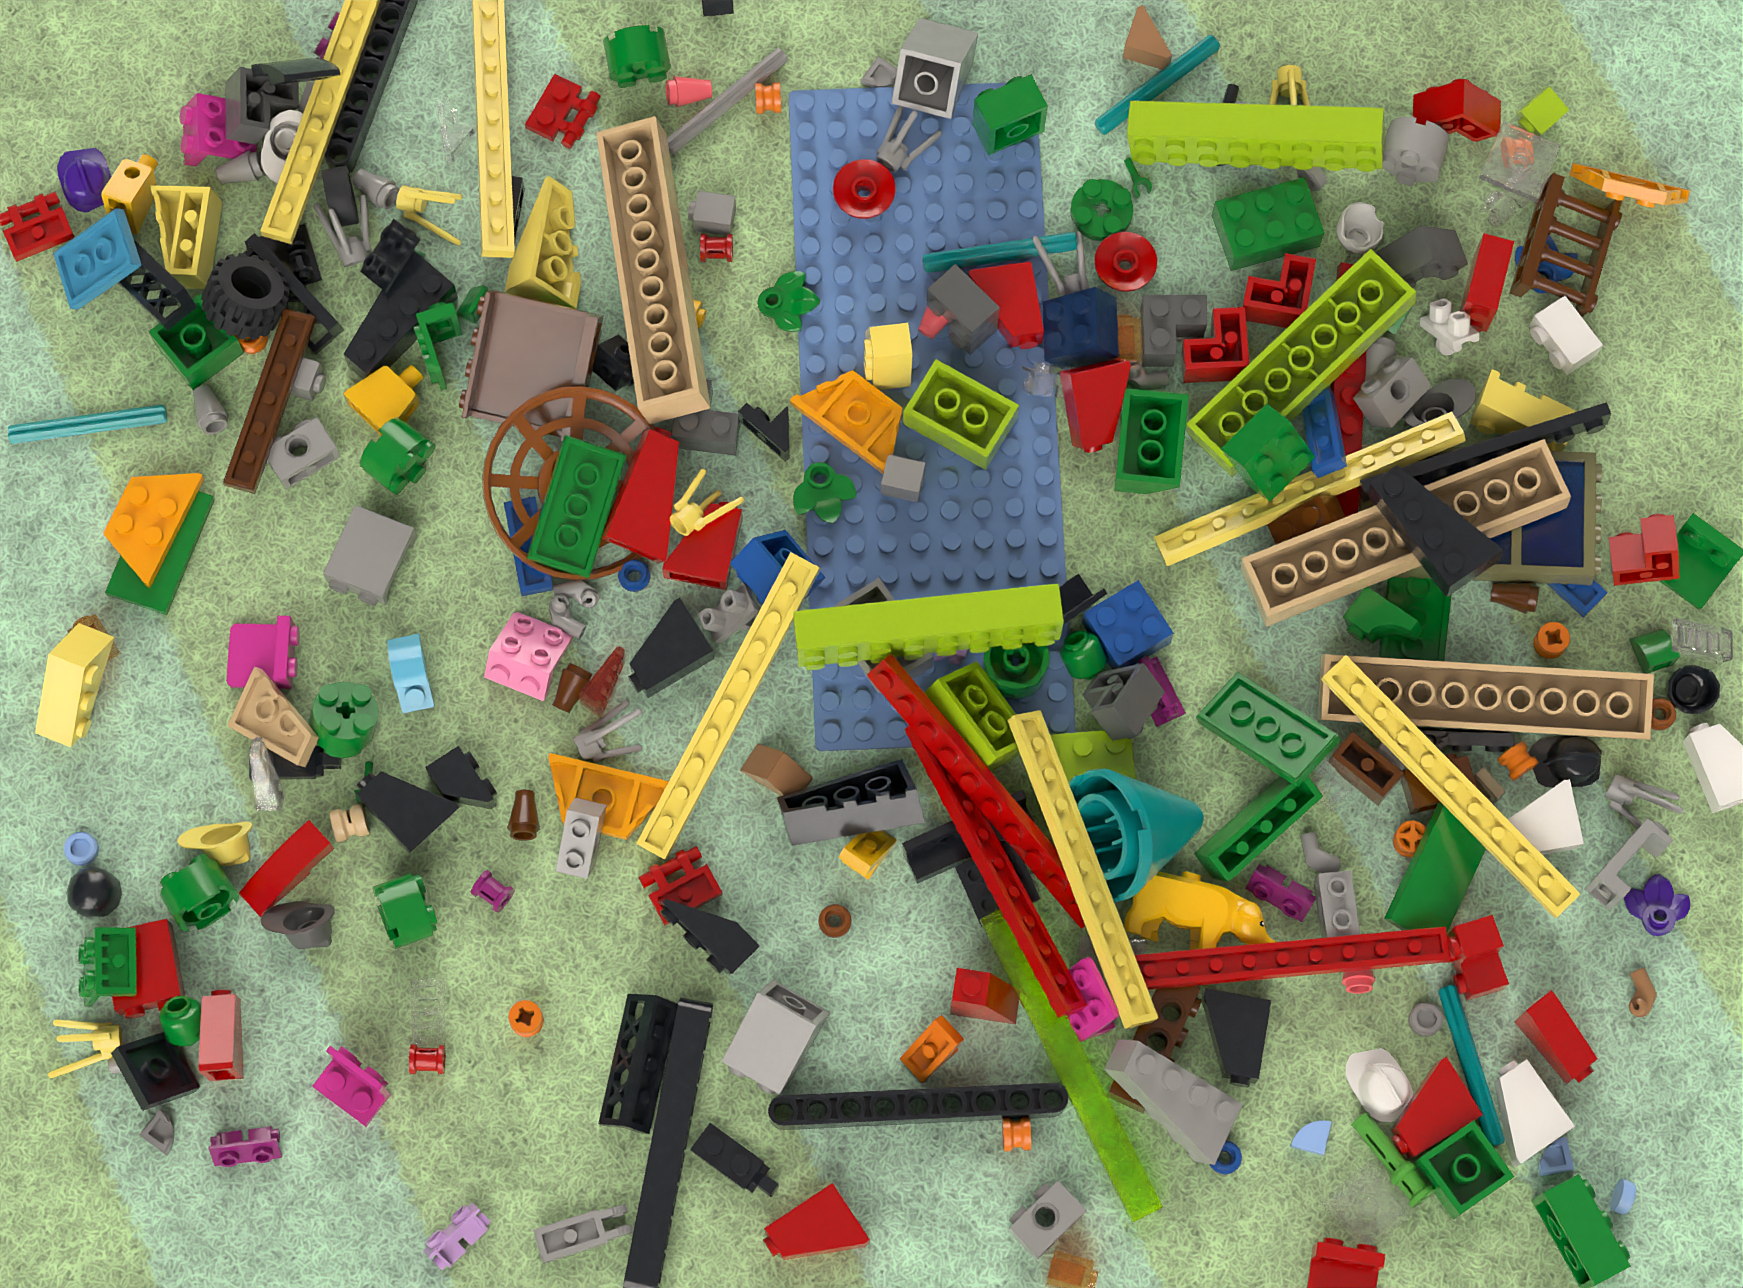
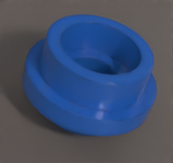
[618,560,651,592]
[1209,1140,1242,1175]

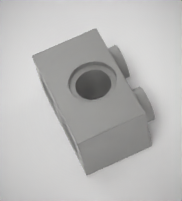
[1353,356,1431,428]
[267,417,341,490]
[555,798,607,879]
[1313,870,1360,938]
[1008,1181,1086,1261]

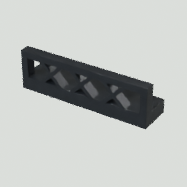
[244,233,344,355]
[118,240,197,331]
[902,789,1034,884]
[598,994,678,1134]

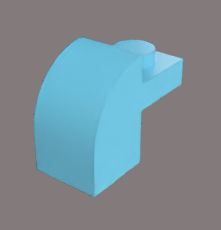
[387,633,434,714]

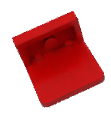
[1307,1237,1386,1288]

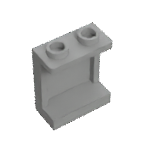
[323,505,417,606]
[1584,818,1673,911]

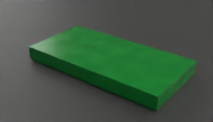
[526,435,627,579]
[105,491,215,615]
[1378,576,1452,661]
[1196,671,1340,787]
[1384,803,1486,932]

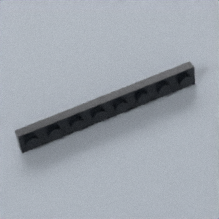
[1358,402,1611,502]

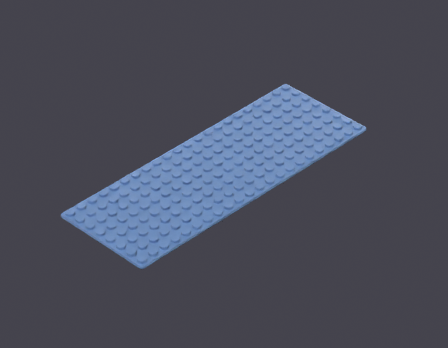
[789,83,1076,751]

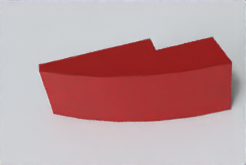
[239,820,334,917]

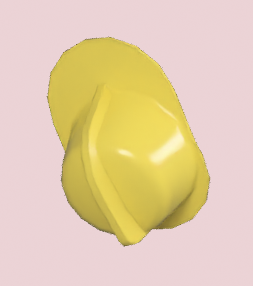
[177,821,253,866]

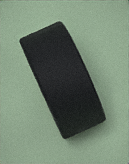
[322,166,359,227]

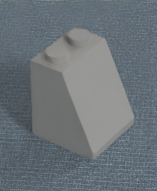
[891,18,978,119]
[721,980,831,1095]

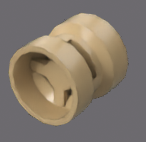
[329,803,370,843]

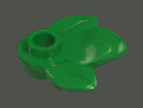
[757,271,820,332]
[793,462,856,524]

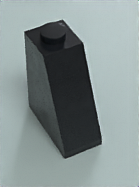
[628,597,714,698]
[355,771,460,853]
[1201,988,1271,1088]

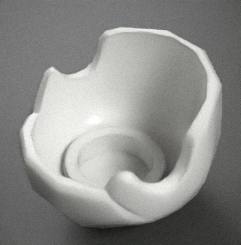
[1336,202,1384,254]

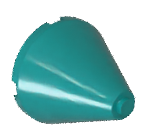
[1069,768,1204,902]

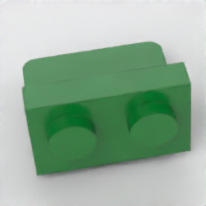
[413,302,462,390]

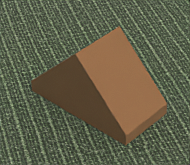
[1123,5,1172,69]
[740,744,813,796]

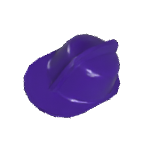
[57,148,112,213]

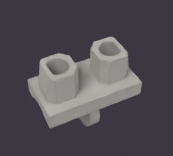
[699,584,760,644]

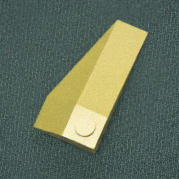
[505,176,581,309]

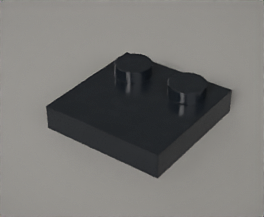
[111,1032,200,1111]

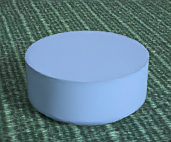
[64,832,99,866]
[1610,1179,1636,1215]

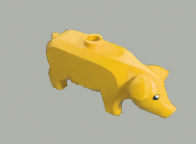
[1124,871,1276,950]

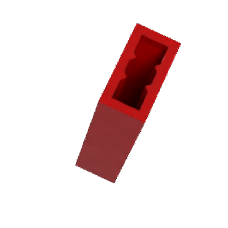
[601,427,679,563]

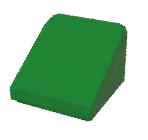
[456,285,488,324]

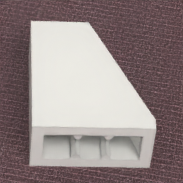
[1683,723,1743,813]
[1508,780,1584,855]
[1494,1059,1575,1168]

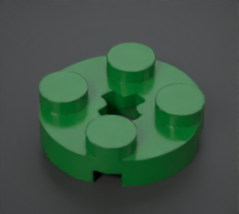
[1070,179,1133,241]

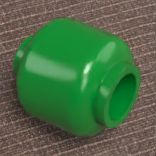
[1060,631,1107,680]
[159,996,201,1046]

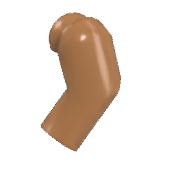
[1629,967,1657,1017]

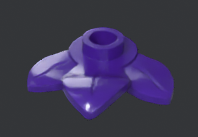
[1624,874,1690,936]

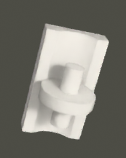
[1420,298,1479,355]

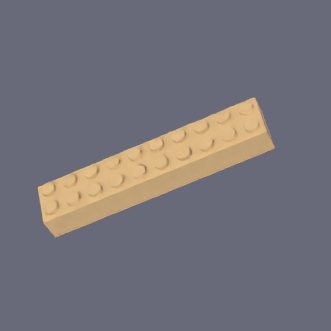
[596,116,711,424]
[1241,439,1571,627]
[1317,654,1654,740]

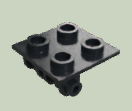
[360,218,421,293]
[245,223,322,285]
[955,842,1041,927]

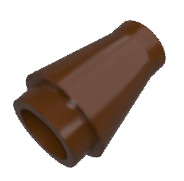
[1490,582,1539,614]
[552,663,593,714]
[507,789,540,841]

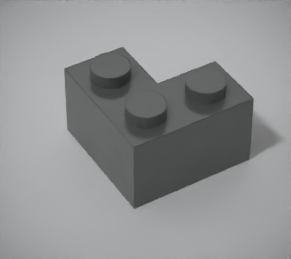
[225,67,299,144]
[1375,225,1468,288]
[927,264,1000,355]
[1140,295,1207,367]
[671,379,740,456]
[1082,663,1165,741]

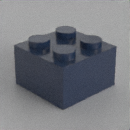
[1043,286,1119,370]

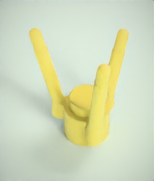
[1269,65,1310,106]
[396,185,462,246]
[670,469,744,536]
[48,1019,123,1078]

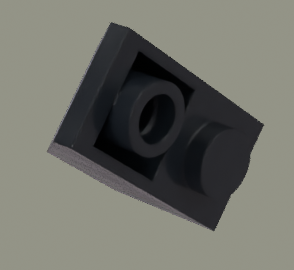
[425,746,497,809]

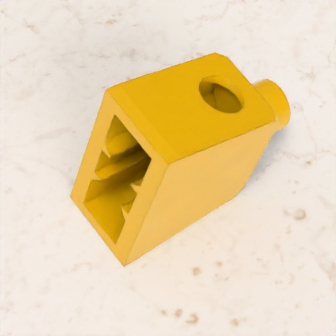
[101,154,158,235]
[343,365,424,436]

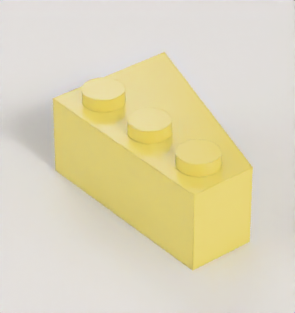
[150,185,223,289]
[863,323,912,390]
[1470,369,1577,451]
[35,623,114,747]

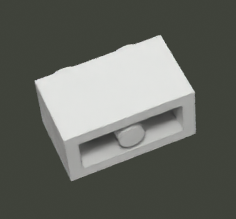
[1529,296,1603,375]

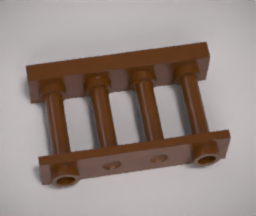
[1509,173,1622,317]

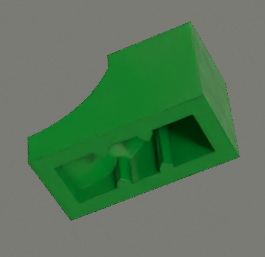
[1343,587,1422,644]

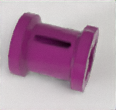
[470,870,515,913]

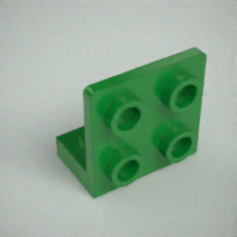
[1660,513,1743,610]
[78,927,136,1006]

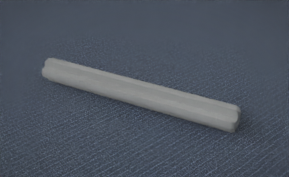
[667,48,788,154]

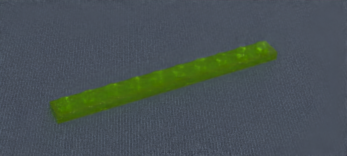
[979,909,1163,1223]

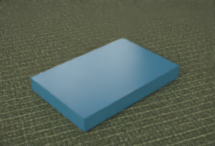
[53,208,142,310]

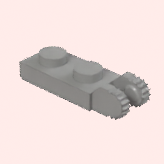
[533,1204,633,1264]

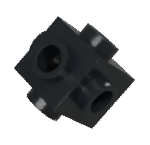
[593,334,634,391]

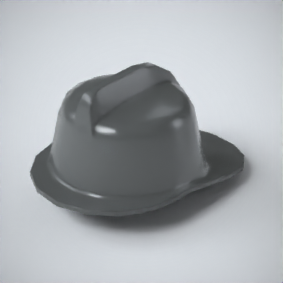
[1403,378,1476,428]
[261,901,335,949]

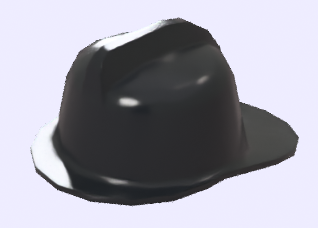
[1528,736,1602,788]

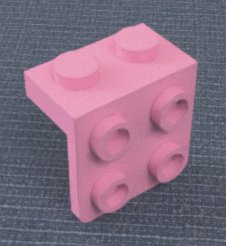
[484,612,572,701]

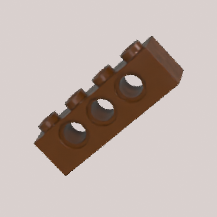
[1107,986,1203,1113]

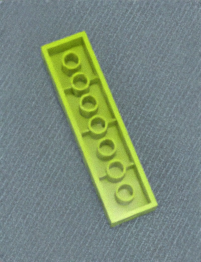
[1127,101,1385,172]
[1186,249,1416,477]
[793,583,1064,670]

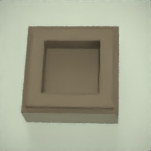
[1474,767,1506,805]

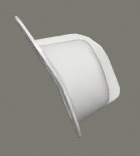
[261,110,303,184]
[1346,1048,1413,1122]

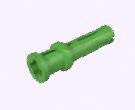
[1351,1112,1435,1208]

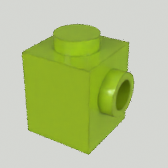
[1516,86,1570,136]

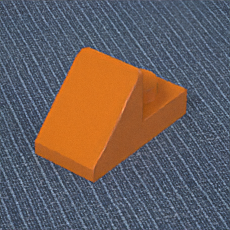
[900,1015,964,1083]

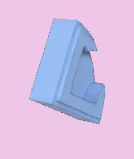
[1290,1121,1332,1156]
[1539,1137,1574,1177]

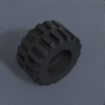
[201,253,290,340]

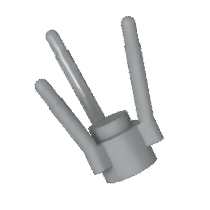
[876,105,942,172]
[314,195,372,267]
[1032,232,1089,296]
[573,700,642,763]
[1604,774,1683,828]

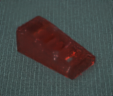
[579,646,626,718]

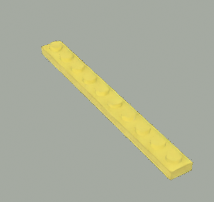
[260,0,381,244]
[472,0,515,258]
[1154,412,1466,566]
[636,552,821,859]
[1321,655,1580,918]
[1008,710,1158,1029]

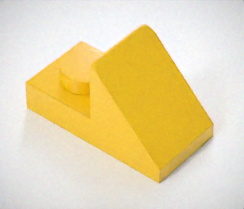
[838,830,897,880]

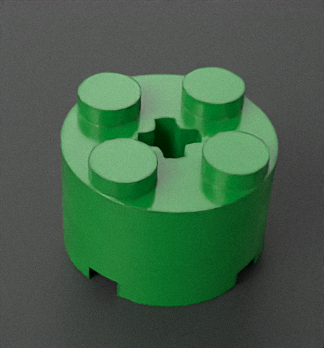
[603,25,671,88]
[360,417,436,495]
[982,642,1049,699]
[308,681,379,758]
[160,854,239,932]
[372,873,437,949]

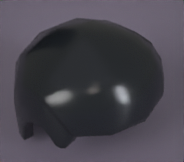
[1667,665,1720,714]
[66,867,122,917]

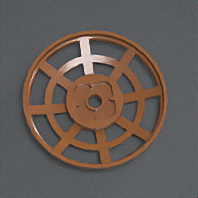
[482,386,655,580]

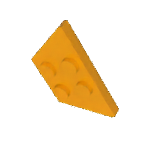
[1569,163,1690,208]
[790,370,903,474]
[103,473,204,587]
[548,753,669,840]

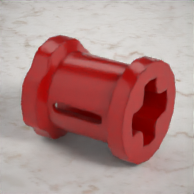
[700,233,733,262]
[409,1044,446,1074]

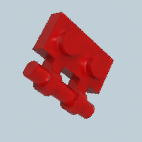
[525,74,601,149]
[0,191,75,262]
[638,846,723,926]

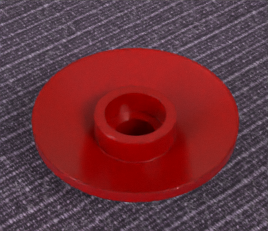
[833,159,896,219]
[1094,232,1157,292]

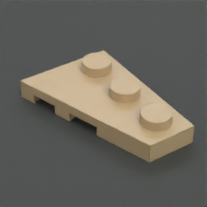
[227,667,319,767]

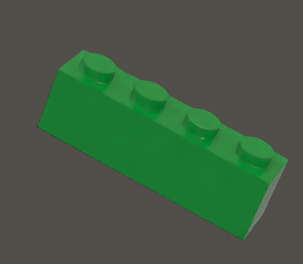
[1194,776,1323,882]

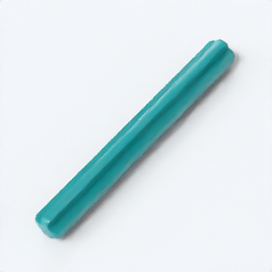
[1095,35,1220,135]
[922,232,1078,273]
[8,404,167,444]
[1438,985,1505,1147]

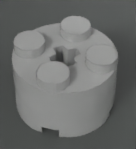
[1383,117,1449,186]

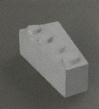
[1104,1039,1242,1165]

